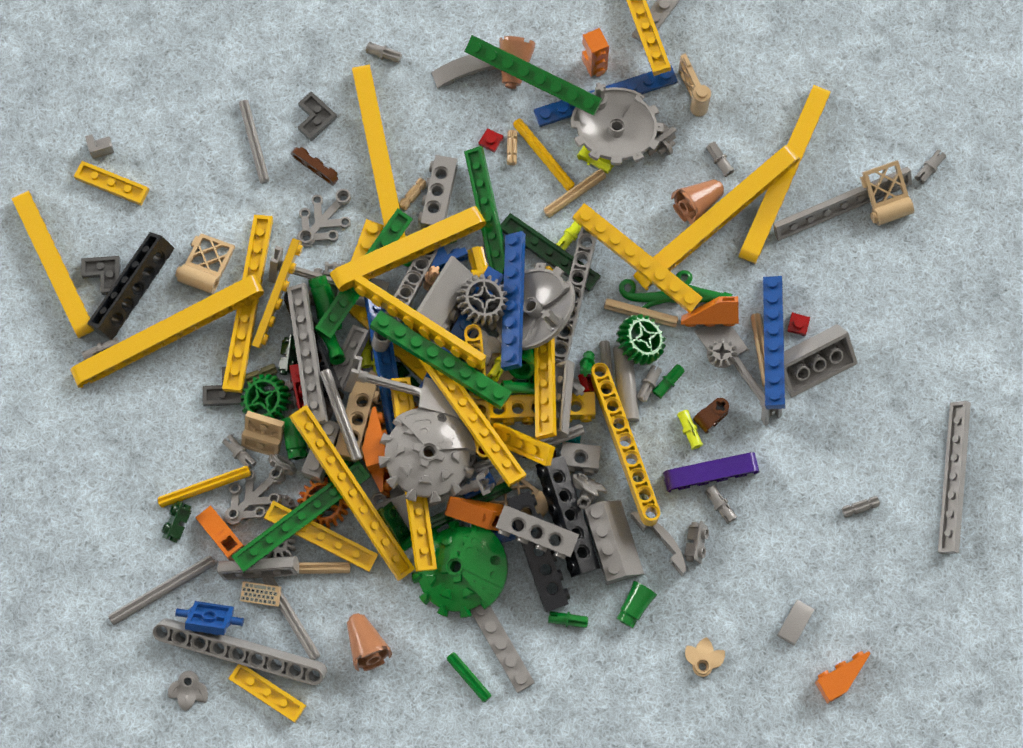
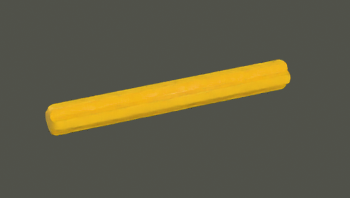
[513,118,575,191]
[157,466,251,508]

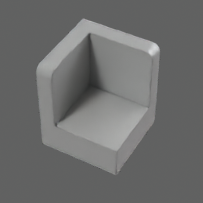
[85,134,114,159]

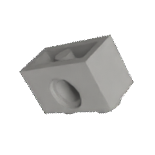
[561,442,601,475]

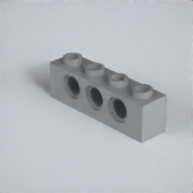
[418,155,458,229]
[495,505,579,559]

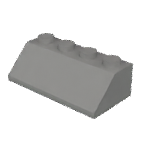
[417,256,476,331]
[784,324,858,398]
[584,500,644,585]

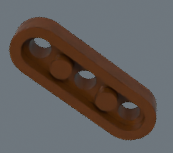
[291,147,339,186]

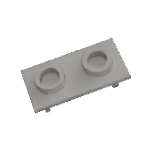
[684,521,709,564]

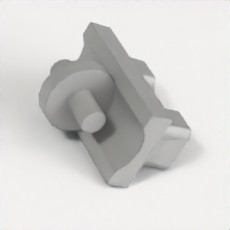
[647,123,676,156]

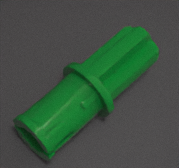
[579,351,595,377]
[652,364,685,399]
[548,611,589,628]

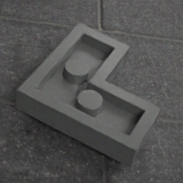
[298,91,337,141]
[81,256,121,295]
[203,367,242,406]

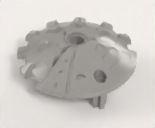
[571,82,663,165]
[488,263,575,350]
[378,408,476,504]

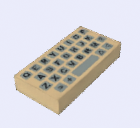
[240,581,281,606]

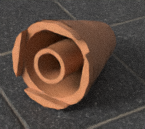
[499,36,535,89]
[671,179,724,224]
[347,613,392,671]

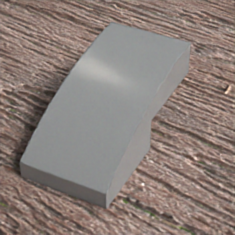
[777,600,815,646]

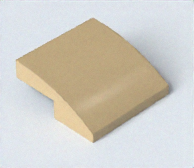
[241,411,285,456]

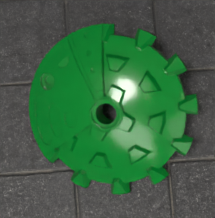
[412,521,508,618]

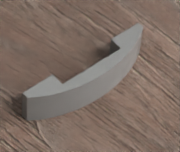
[431,55,497,89]
[630,511,686,576]

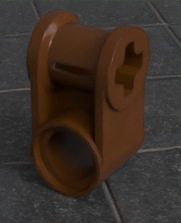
[693,398,729,433]

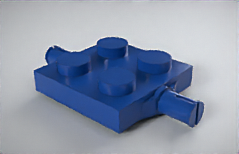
[175,601,244,635]

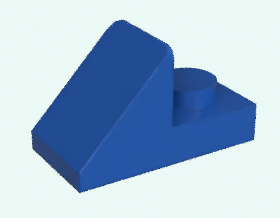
[432,246,468,272]

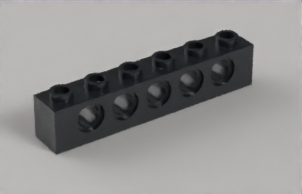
[87,232,175,340]
[535,456,600,578]
[506,491,570,612]

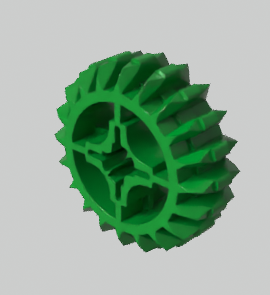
[616,314,666,366]
[240,374,292,420]

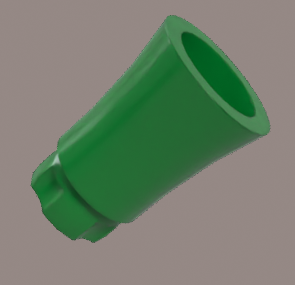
[308,275,336,319]
[509,348,535,379]
[280,417,307,460]
[616,581,657,628]

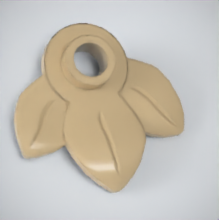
[685,637,725,677]

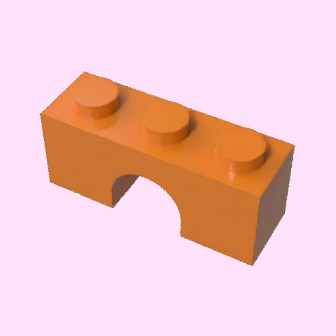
[582,28,609,77]

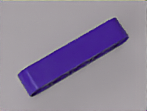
[662,452,760,492]

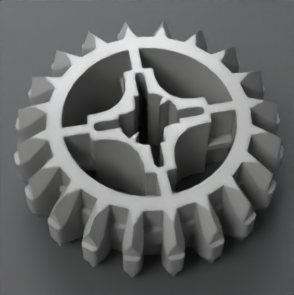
[456,274,508,326]

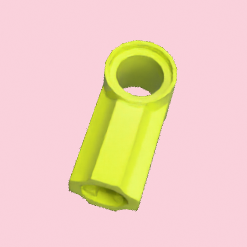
[577,146,614,174]

